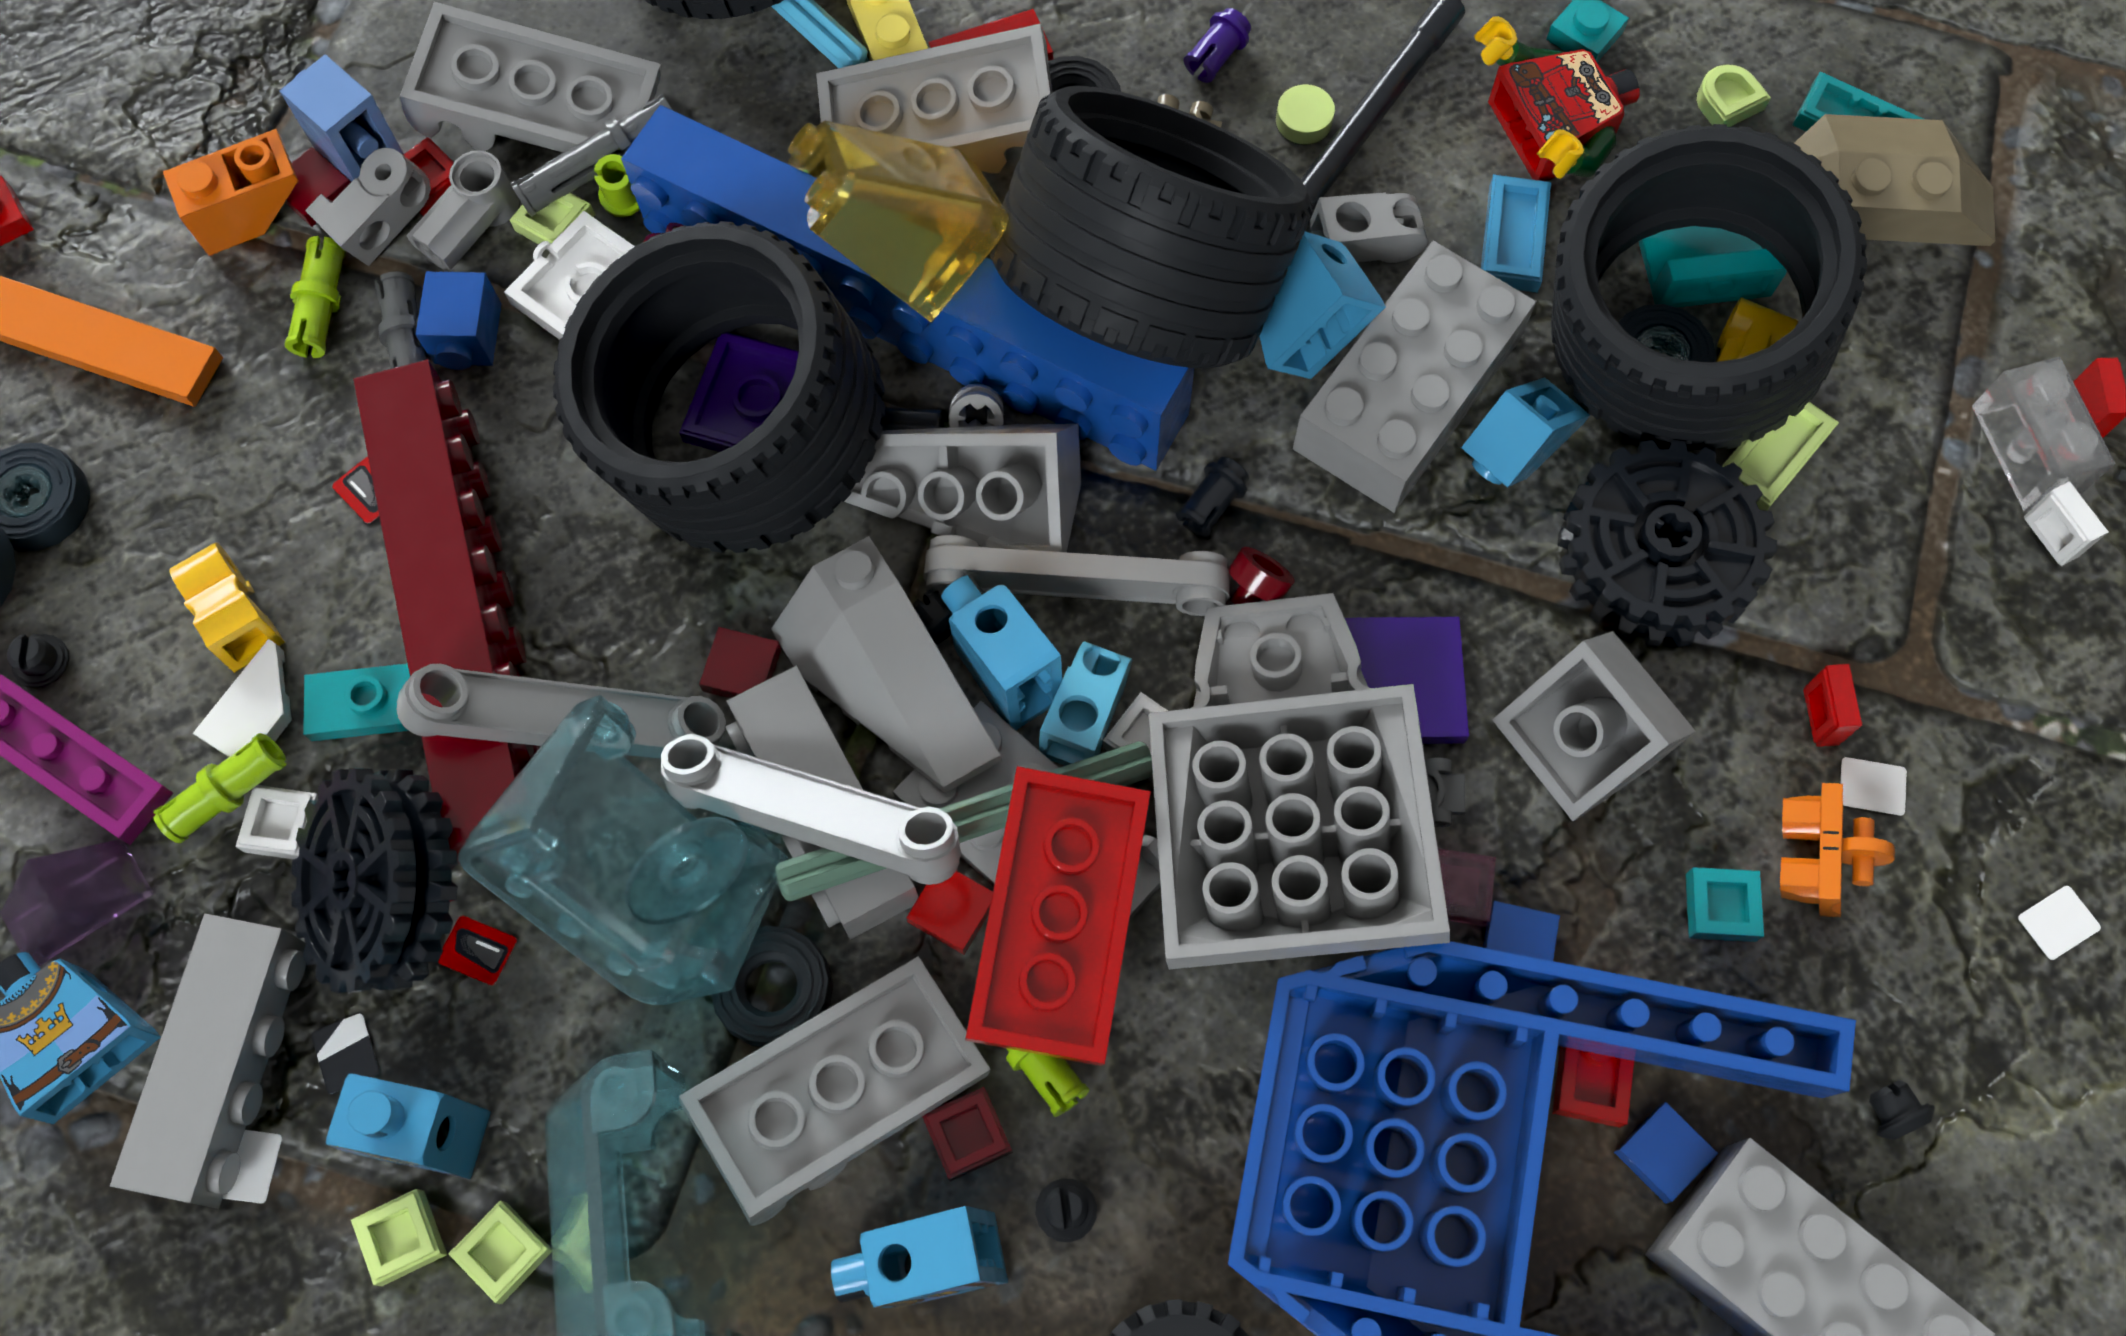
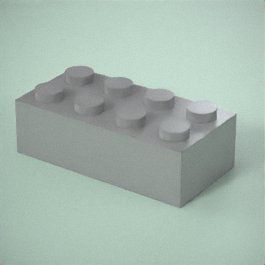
[1293,240,1537,513]
[1645,1138,1995,1336]

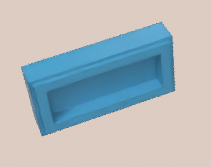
[1481,174,1551,293]

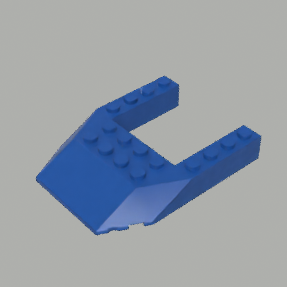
[1227,941,1856,1336]

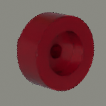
[1228,546,1295,604]

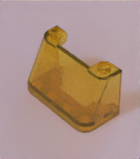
[788,120,1009,323]

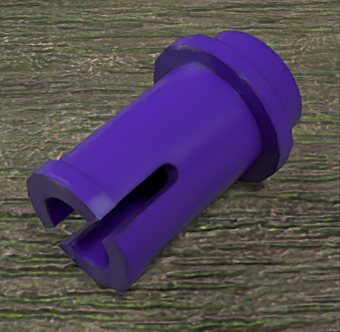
[1183,8,1251,83]

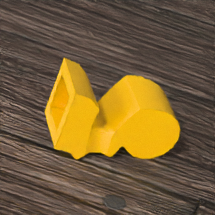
[169,542,285,673]

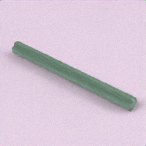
[775,741,1153,901]

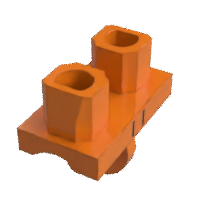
[1780,783,1895,917]

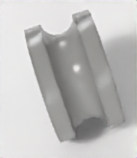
[949,384,1004,428]

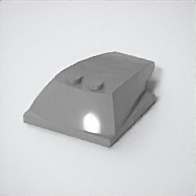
[1149,593,1450,970]

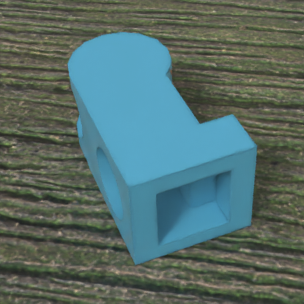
[1039,641,1132,766]

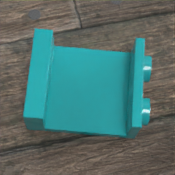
[1638,226,1787,307]

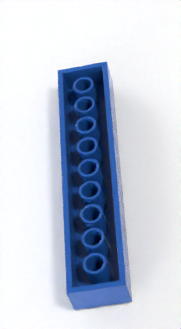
[621,105,1194,471]

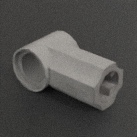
[407,151,519,271]

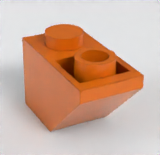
[163,129,298,256]

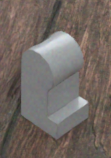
[305,148,431,266]
[1306,192,1428,263]

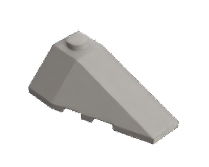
[844,424,1081,553]
[771,536,1002,793]

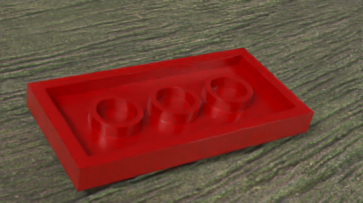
[965,766,1151,1066]

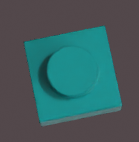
[1546,0,1629,63]
[1686,867,1764,942]

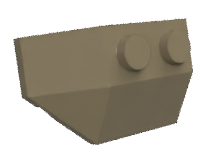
[1794,114,1995,246]

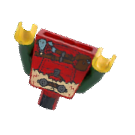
[1474,16,1640,182]

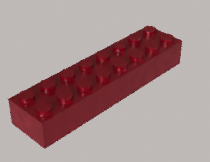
[353,359,564,884]

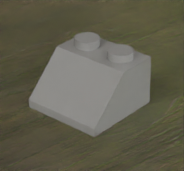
[1492,631,1696,821]

